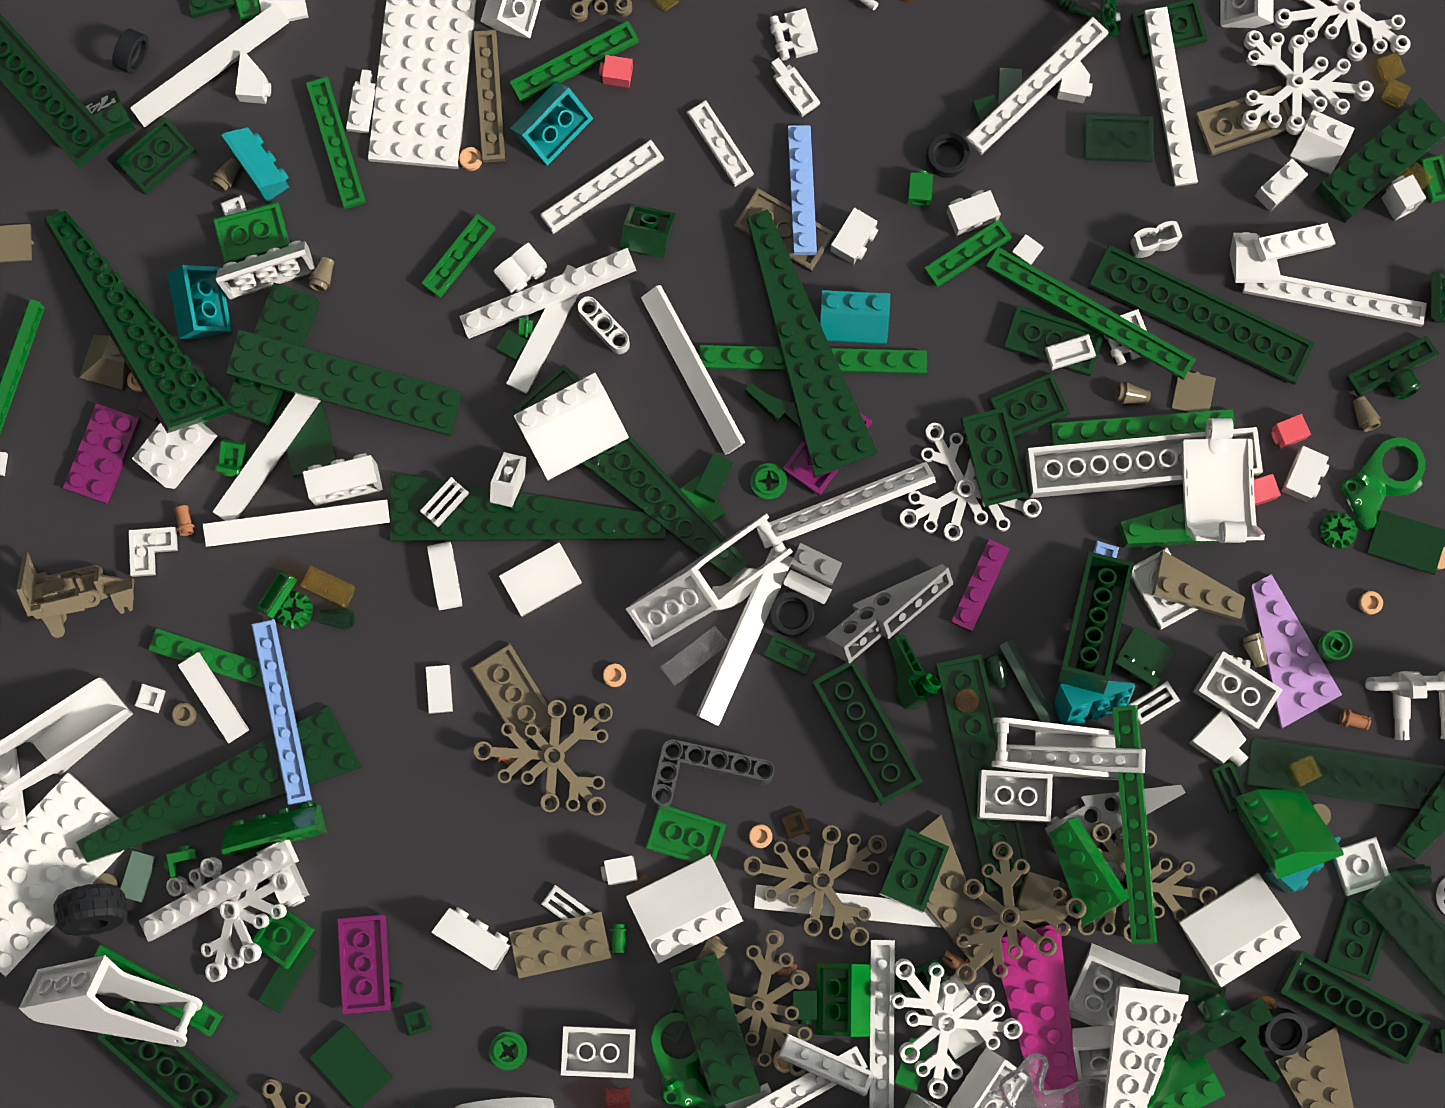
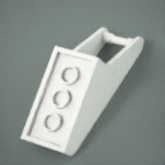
[626,513,793,647]
[0,678,133,802]
[991,717,1118,780]
[19,955,203,1047]

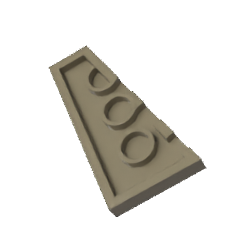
[1152,551,1245,621]

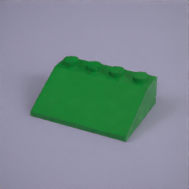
[1235,789,1344,880]
[221,801,327,857]
[1147,1029,1225,1108]

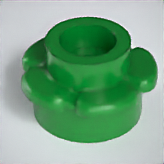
[518,316,533,338]
[920,673,941,695]

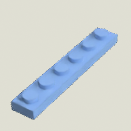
[787,125,817,255]

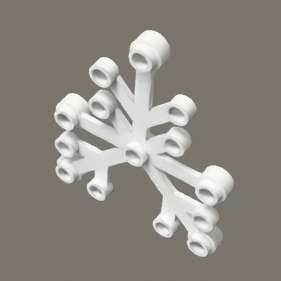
[1273,0,1410,61]
[1241,30,1374,135]
[899,423,1042,542]
[166,857,294,982]
[891,959,1022,1099]

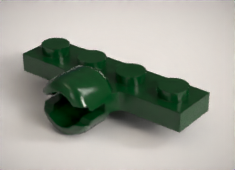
[1346,335,1439,400]
[1177,994,1274,1063]

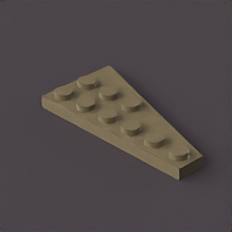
[887,815,993,970]
[1274,1026,1354,1108]

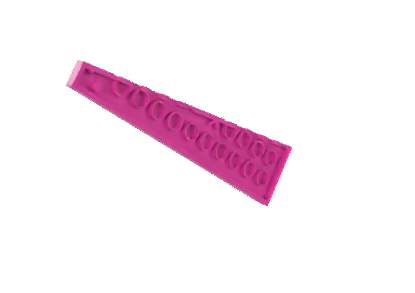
[998,925,1080,1108]

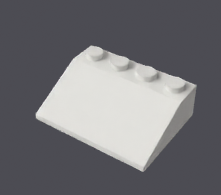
[216,241,315,300]
[514,373,629,480]
[626,854,743,963]
[1178,873,1301,987]
[1068,943,1180,1027]

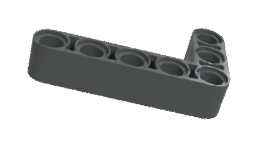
[652,739,774,810]

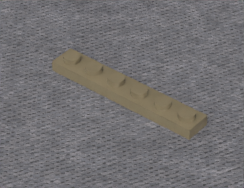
[474,30,506,163]

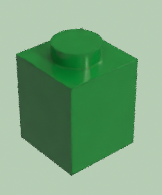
[907,170,933,207]

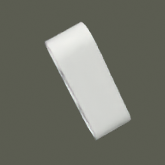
[578,296,630,354]
[427,542,462,611]

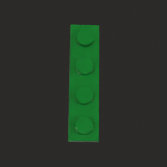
[422,213,496,298]
[924,219,1012,288]

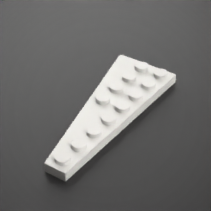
[1103,986,1188,1108]

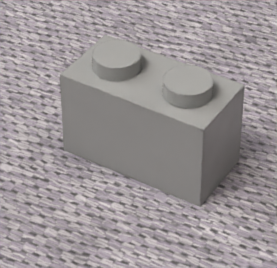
[790,543,842,587]

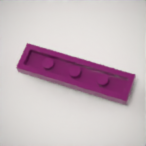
[951,539,1010,632]

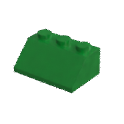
[816,963,871,1037]

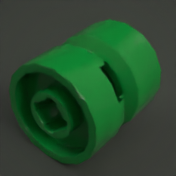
[1315,630,1352,663]

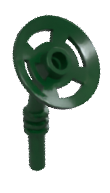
[1054,0,1121,37]

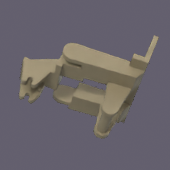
[16,552,134,638]

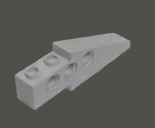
[825,564,953,664]
[1042,785,1186,854]

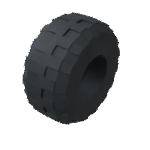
[53,883,127,936]

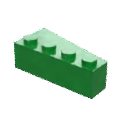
[1116,503,1219,548]
[1049,817,1130,927]

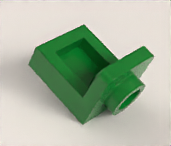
[215,439,246,476]
[164,845,201,878]

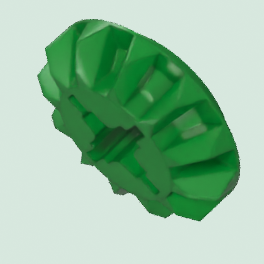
[750,463,787,500]
[1320,512,1358,549]
[276,592,313,629]
[489,1032,527,1070]

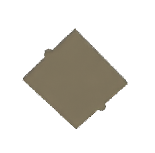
[0,224,34,263]
[1171,372,1216,413]

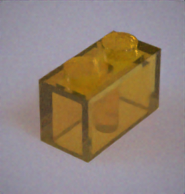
[300,565,356,609]

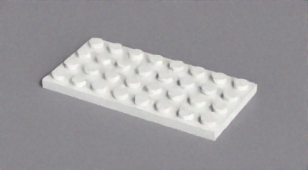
[368,0,477,169]
[0,773,125,977]

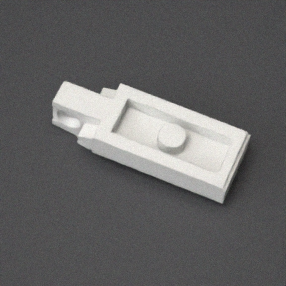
[771,58,820,117]
[346,70,376,134]

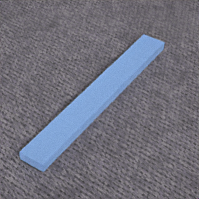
[251,619,312,805]

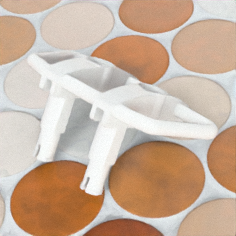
[1365,671,1445,740]

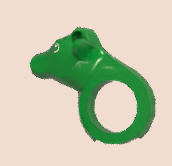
[1340,437,1425,532]
[651,1010,717,1108]

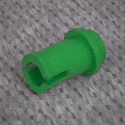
[610,924,629,953]

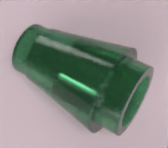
[318,608,355,631]
[984,653,1009,689]
[1396,863,1432,887]

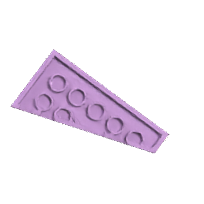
[1250,574,1342,729]

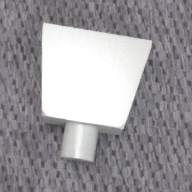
[1189,710,1248,767]

